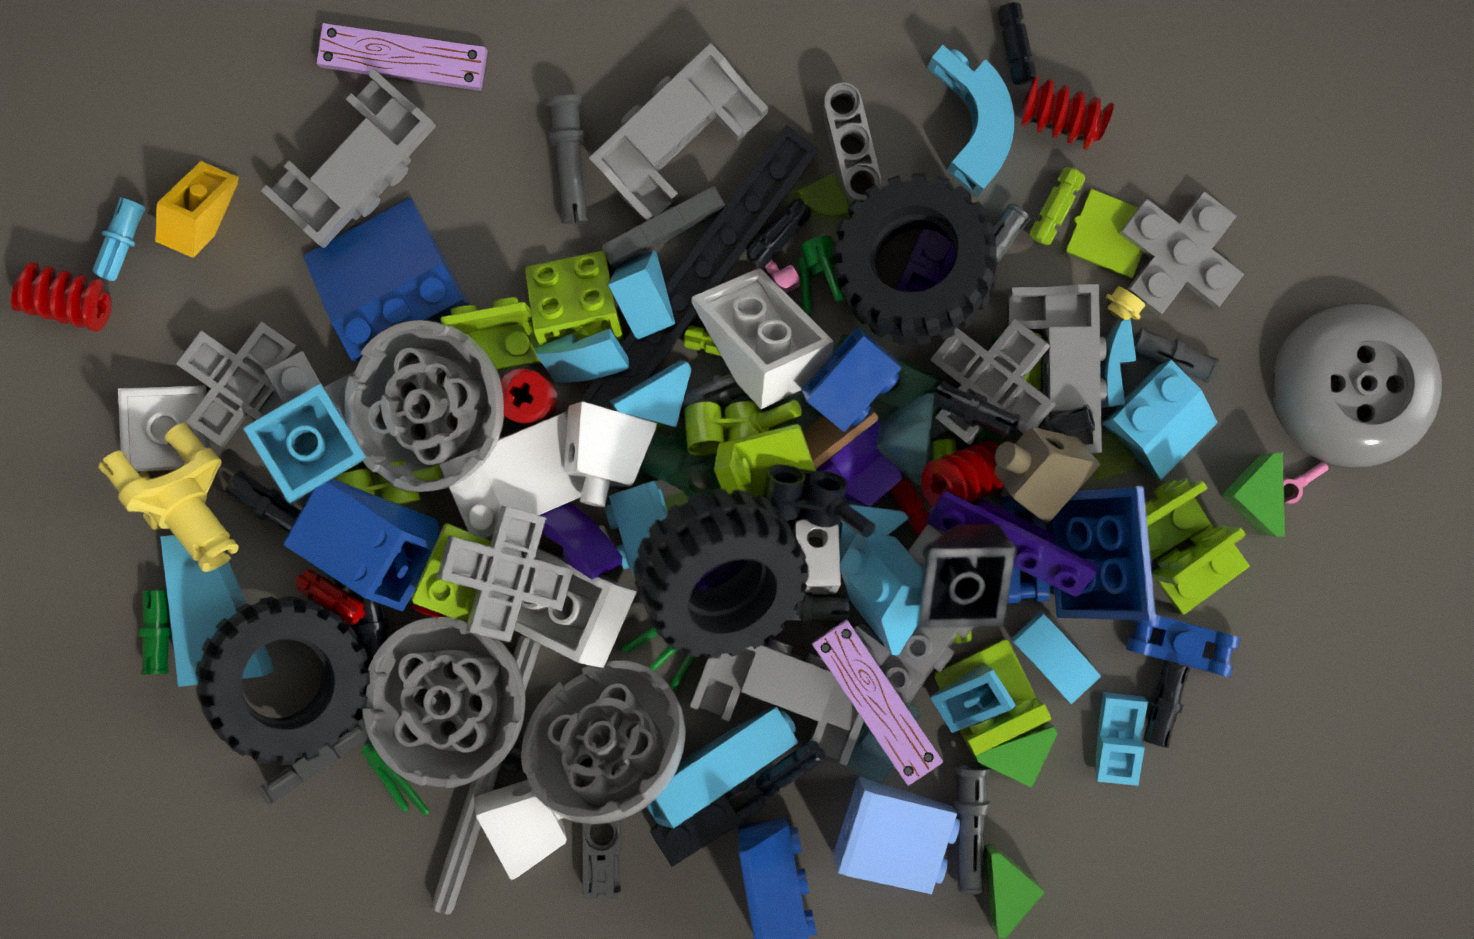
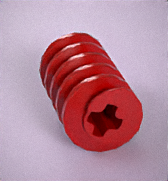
[1020,74,1114,151]
[11,262,112,332]
[501,369,558,425]
[921,440,1005,507]

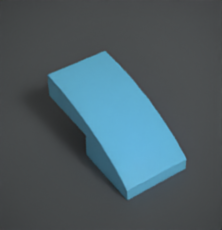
[1100,319,1136,409]
[535,328,629,383]
[1010,611,1101,704]
[1095,692,1148,786]

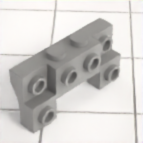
[589,43,768,222]
[261,68,436,248]
[1008,284,1107,453]
[854,524,973,706]
[690,638,864,766]

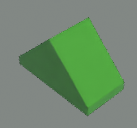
[1221,453,1285,537]
[970,721,1057,788]
[985,844,1045,938]

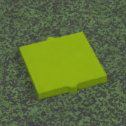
[1065,189,1143,279]

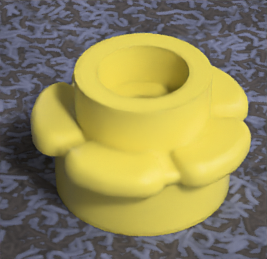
[1106,286,1145,321]

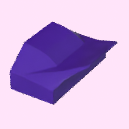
[816,420,903,507]

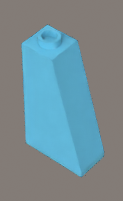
[160,535,274,687]
[646,707,799,828]

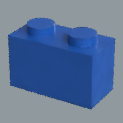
[801,326,902,432]

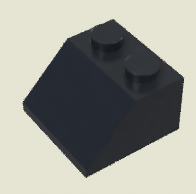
[917,524,1016,628]

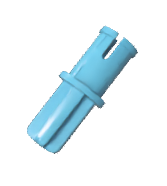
[92,197,146,281]

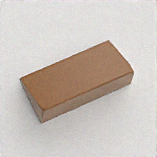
[802,407,878,469]

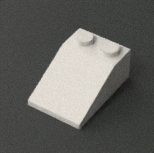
[692,268,834,409]
[439,412,585,538]
[514,548,636,668]

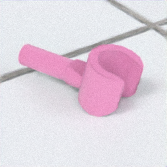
[765,260,800,293]
[1283,462,1329,504]

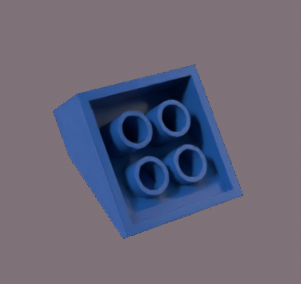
[303,197,470,363]
[1048,487,1156,620]
[739,817,817,939]

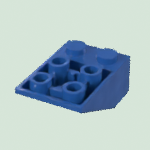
[283,479,440,611]

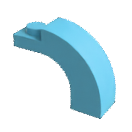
[927,45,1014,197]

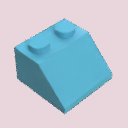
[1101,360,1218,481]
[243,384,366,503]
[605,481,667,576]
[840,533,924,655]

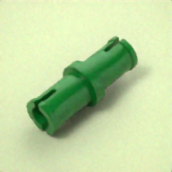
[138,590,172,675]

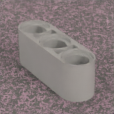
[822,82,882,205]

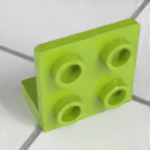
[525,251,624,347]
[441,298,541,371]
[714,424,816,497]
[1145,478,1211,561]
[411,524,491,621]
[1151,524,1250,615]
[934,639,1052,756]

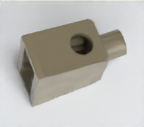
[994,427,1101,523]

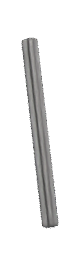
[431,635,541,914]

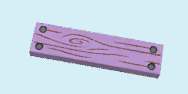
[317,23,488,91]
[812,619,943,786]

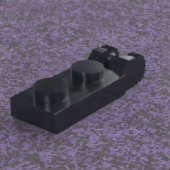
[650,775,768,867]

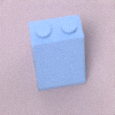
[833,776,960,894]

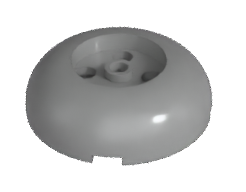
[1272,303,1442,468]
[344,320,504,492]
[362,617,525,788]
[521,661,685,824]

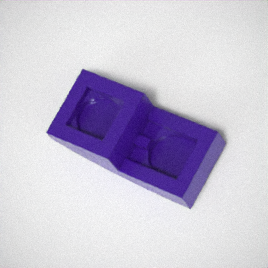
[895,229,956,292]
[538,502,622,579]

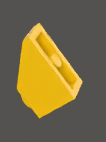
[155,161,239,258]

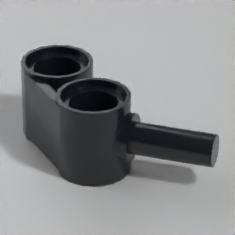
[763,464,876,538]

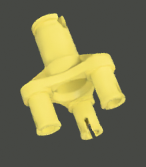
[99,423,239,572]

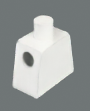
[564,402,657,507]
[794,508,841,595]
[474,780,567,880]

